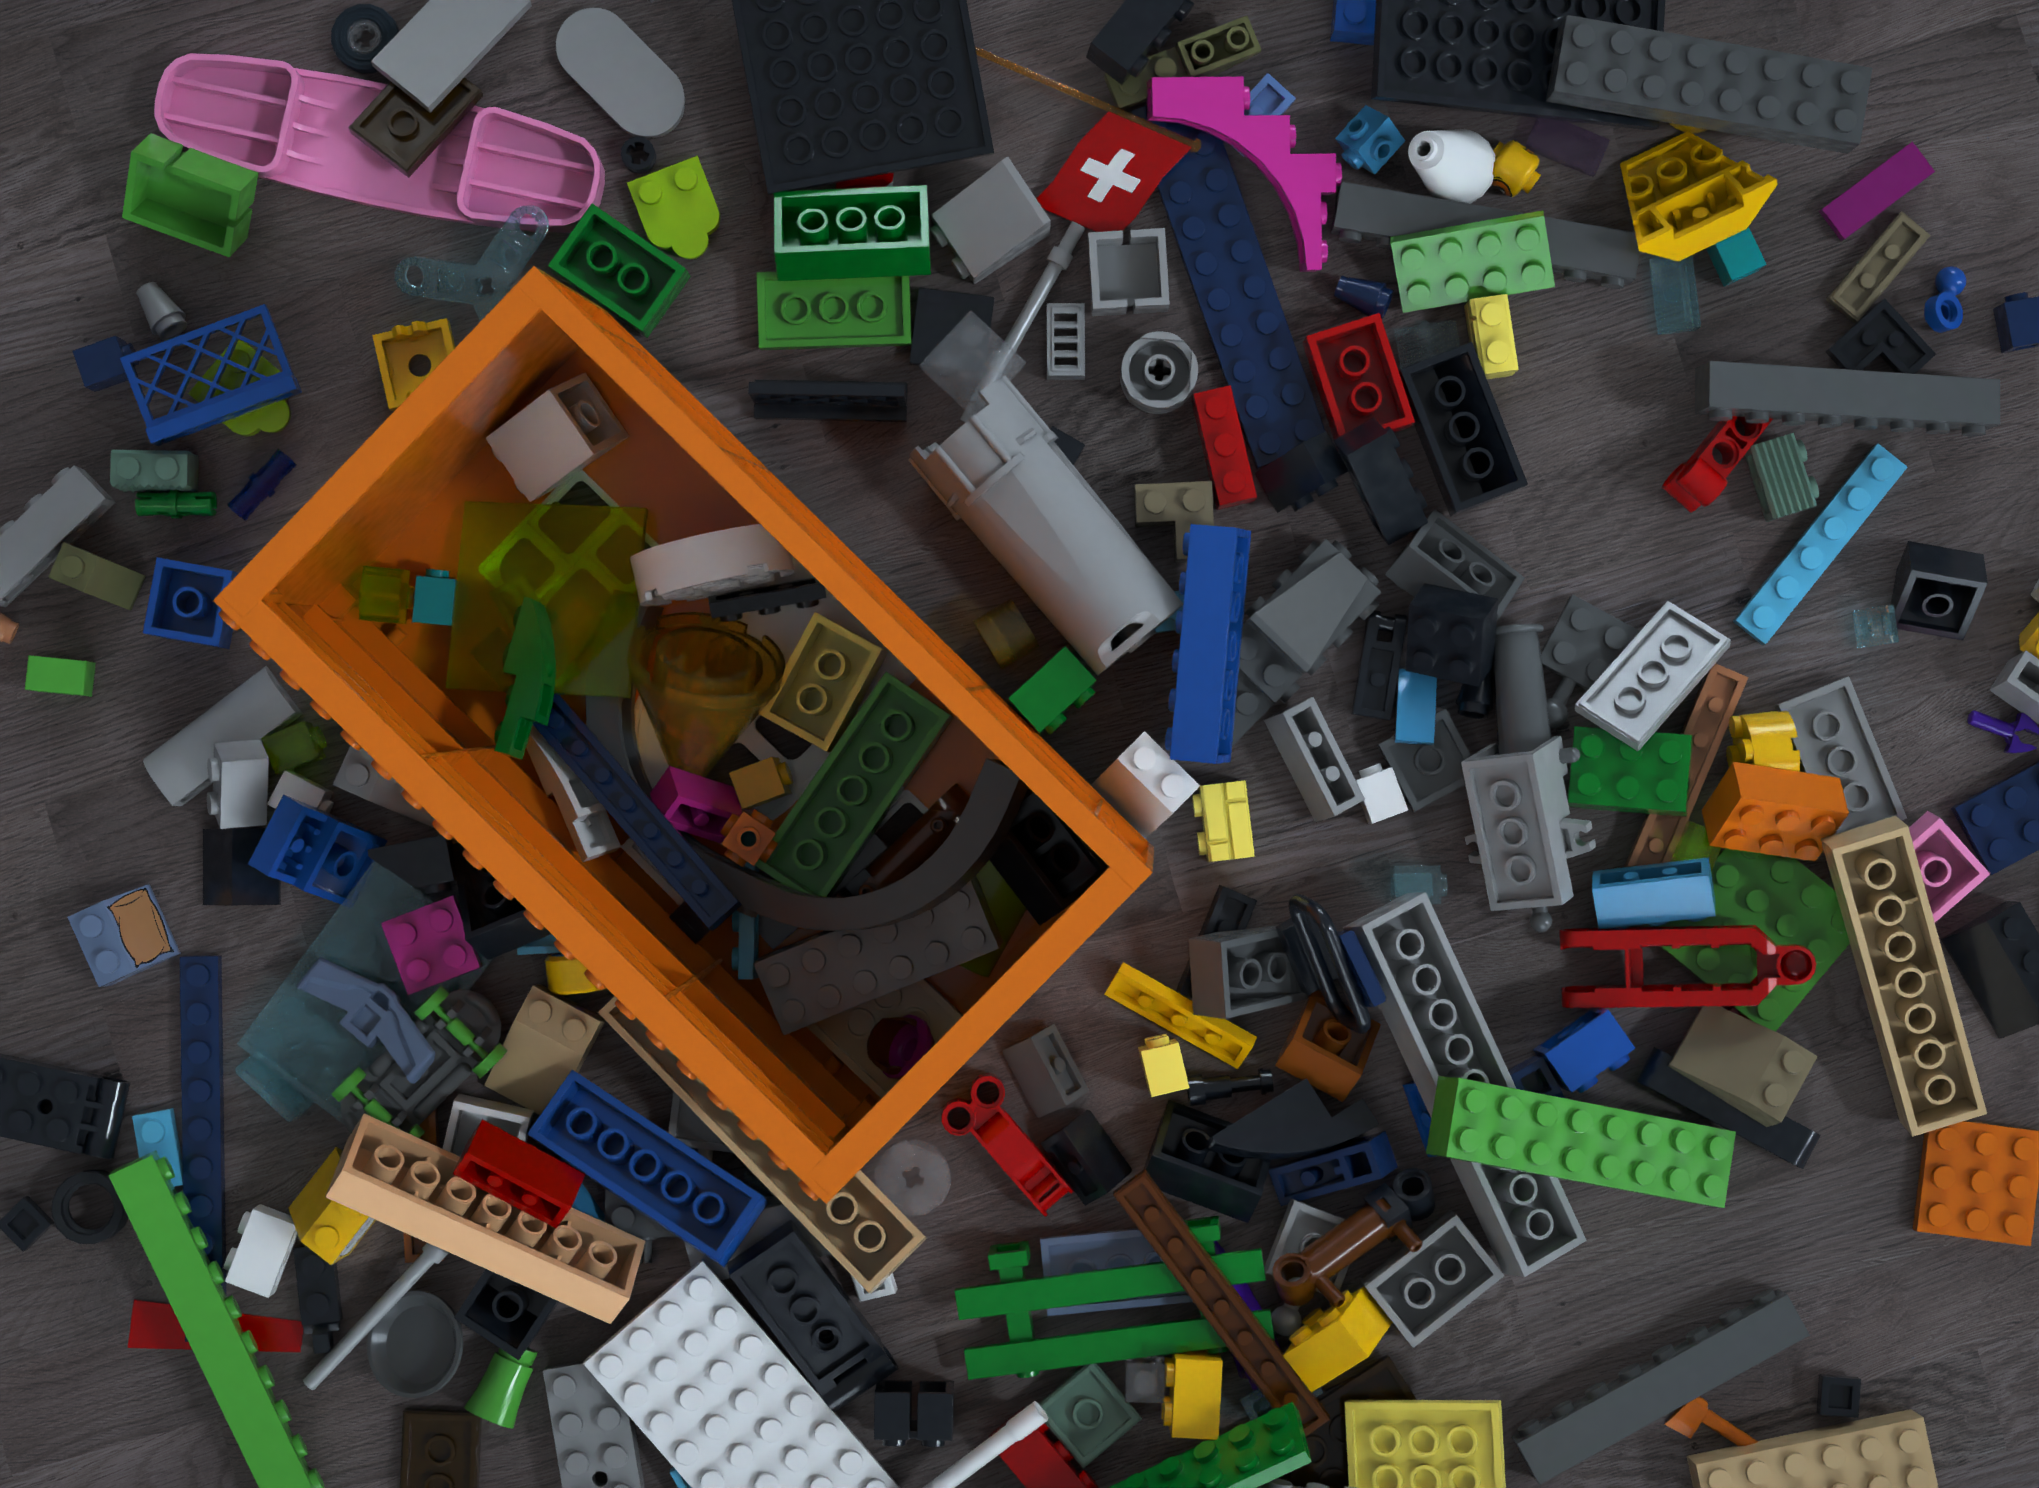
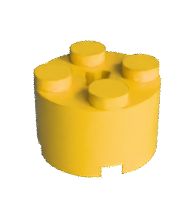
[1726,711,1800,772]

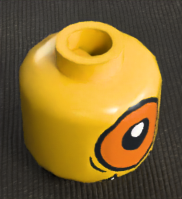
[1491,140,1541,197]

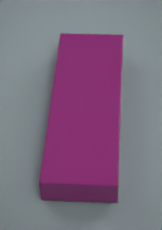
[1819,141,1935,242]

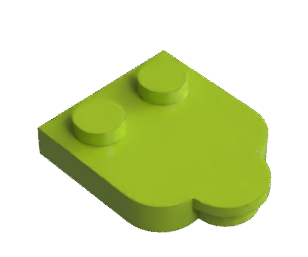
[627,156,721,259]
[188,340,291,436]

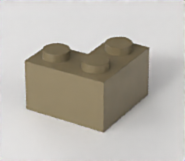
[1133,481,1214,563]

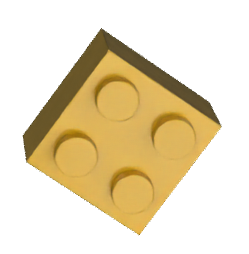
[1283,1286,1393,1393]
[1161,1350,1223,1440]

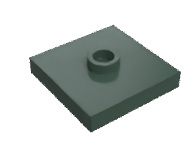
[1039,1363,1142,1469]

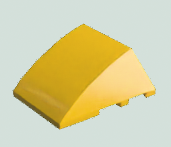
[1620,131,1778,262]

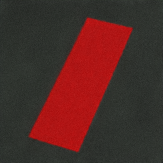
[128,1300,304,1353]

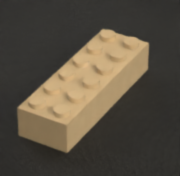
[1687,1409,1938,1488]

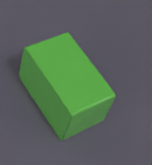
[25,655,96,697]

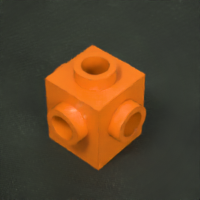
[720,809,778,867]

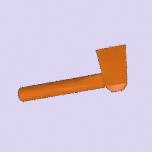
[1664,1396,1758,1446]

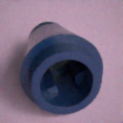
[1334,275,1394,319]

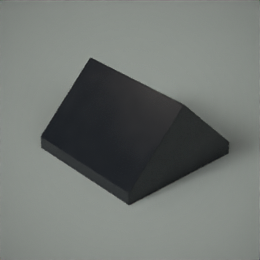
[203,828,281,906]

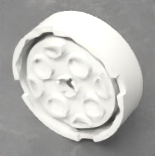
[630,524,794,606]

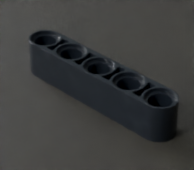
[1636,1047,1821,1169]

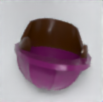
[867,1014,935,1079]

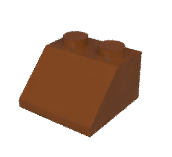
[1275,990,1381,1102]

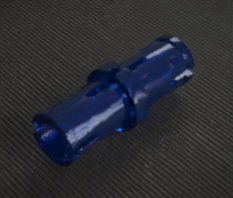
[227,448,297,521]

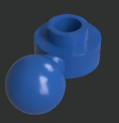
[1924,266,1966,333]

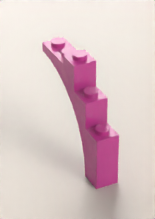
[1147,76,1342,272]

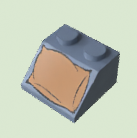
[67,884,181,987]

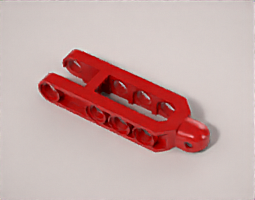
[1559,925,1816,1008]

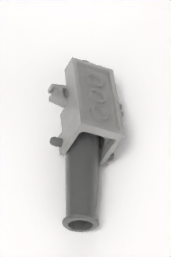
[1461,623,1596,933]

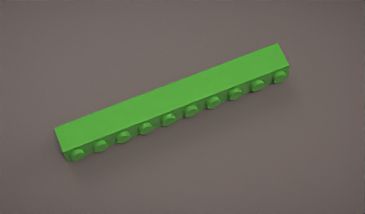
[108,1150,325,1488]

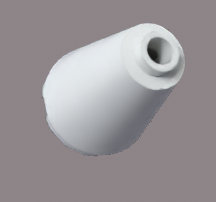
[1408,129,1495,204]

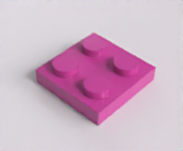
[381,895,482,995]

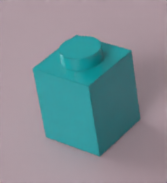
[1706,227,1767,287]
[412,569,458,626]

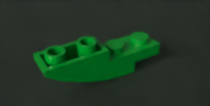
[494,596,556,760]

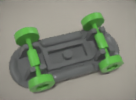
[331,985,508,1138]

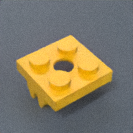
[372,318,455,411]

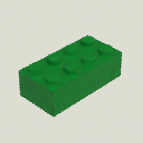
[774,185,931,281]

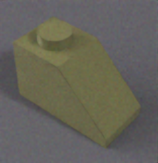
[49,542,146,610]

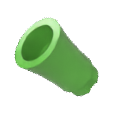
[464,1347,538,1429]

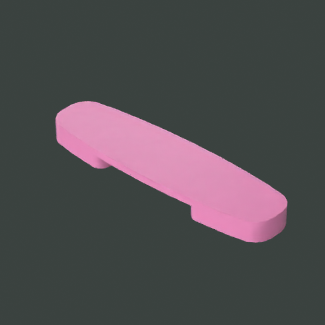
[154,53,605,233]

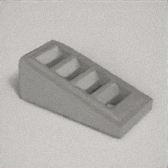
[1046,303,1085,380]

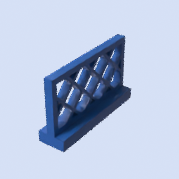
[120,304,302,446]

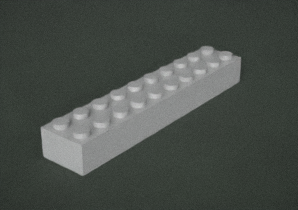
[1343,892,1587,1277]

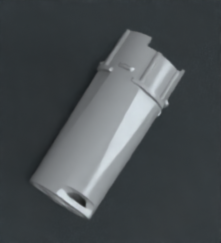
[908,375,1183,676]

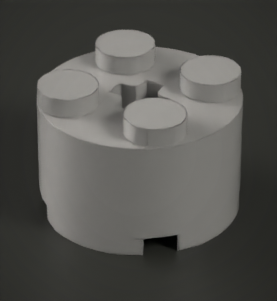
[1120,331,1198,414]

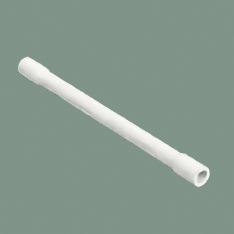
[923,1401,1048,1488]

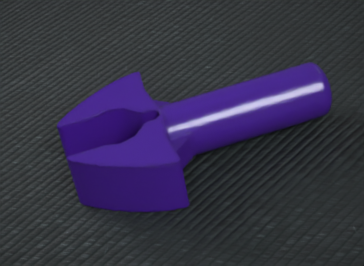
[1967,710,2039,754]

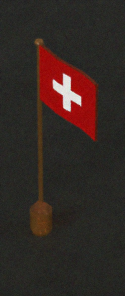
[975,46,1201,232]

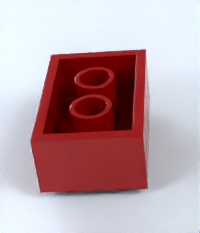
[1302,313,1415,451]

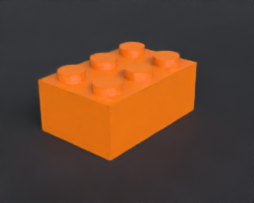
[1702,762,1849,861]

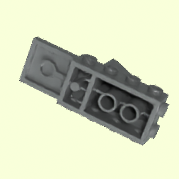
[1165,539,1381,747]

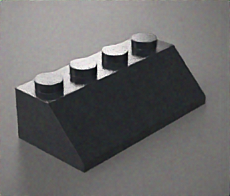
[1399,342,1528,517]

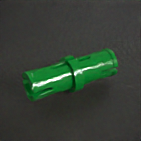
[135,489,217,519]

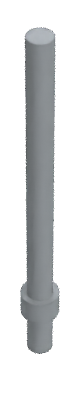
[960,221,1085,423]
[303,1243,449,1390]

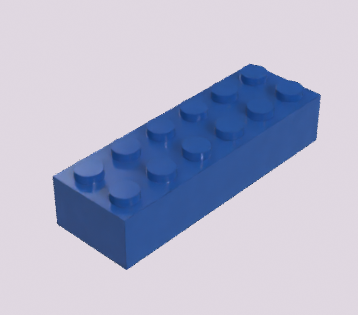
[1165,524,1251,764]
[527,1070,768,1268]

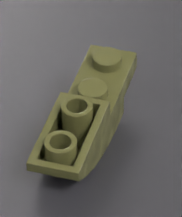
[1104,16,1262,112]

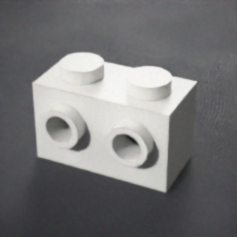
[223,1204,298,1298]

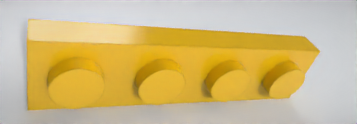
[1104,962,1257,1069]

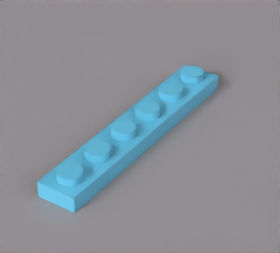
[1733,443,1907,645]

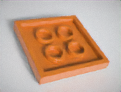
[1913,1121,2039,1246]

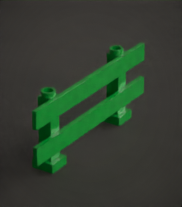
[954,1215,1275,1380]

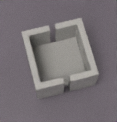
[1087,228,1170,316]

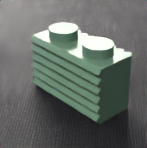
[1744,433,1819,522]
[110,450,199,493]

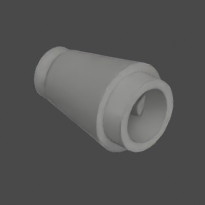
[136,282,187,340]

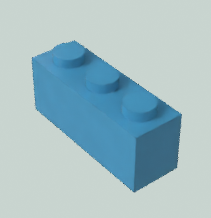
[1592,857,1716,930]

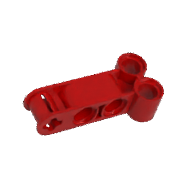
[1662,416,1773,513]
[941,1073,1075,1217]

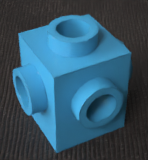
[1335,105,1405,174]

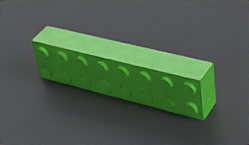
[1426,1076,1736,1208]

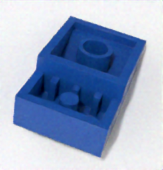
[248,794,388,908]

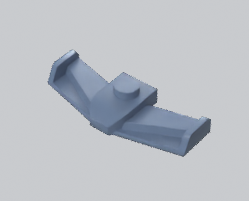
[296,957,435,1084]

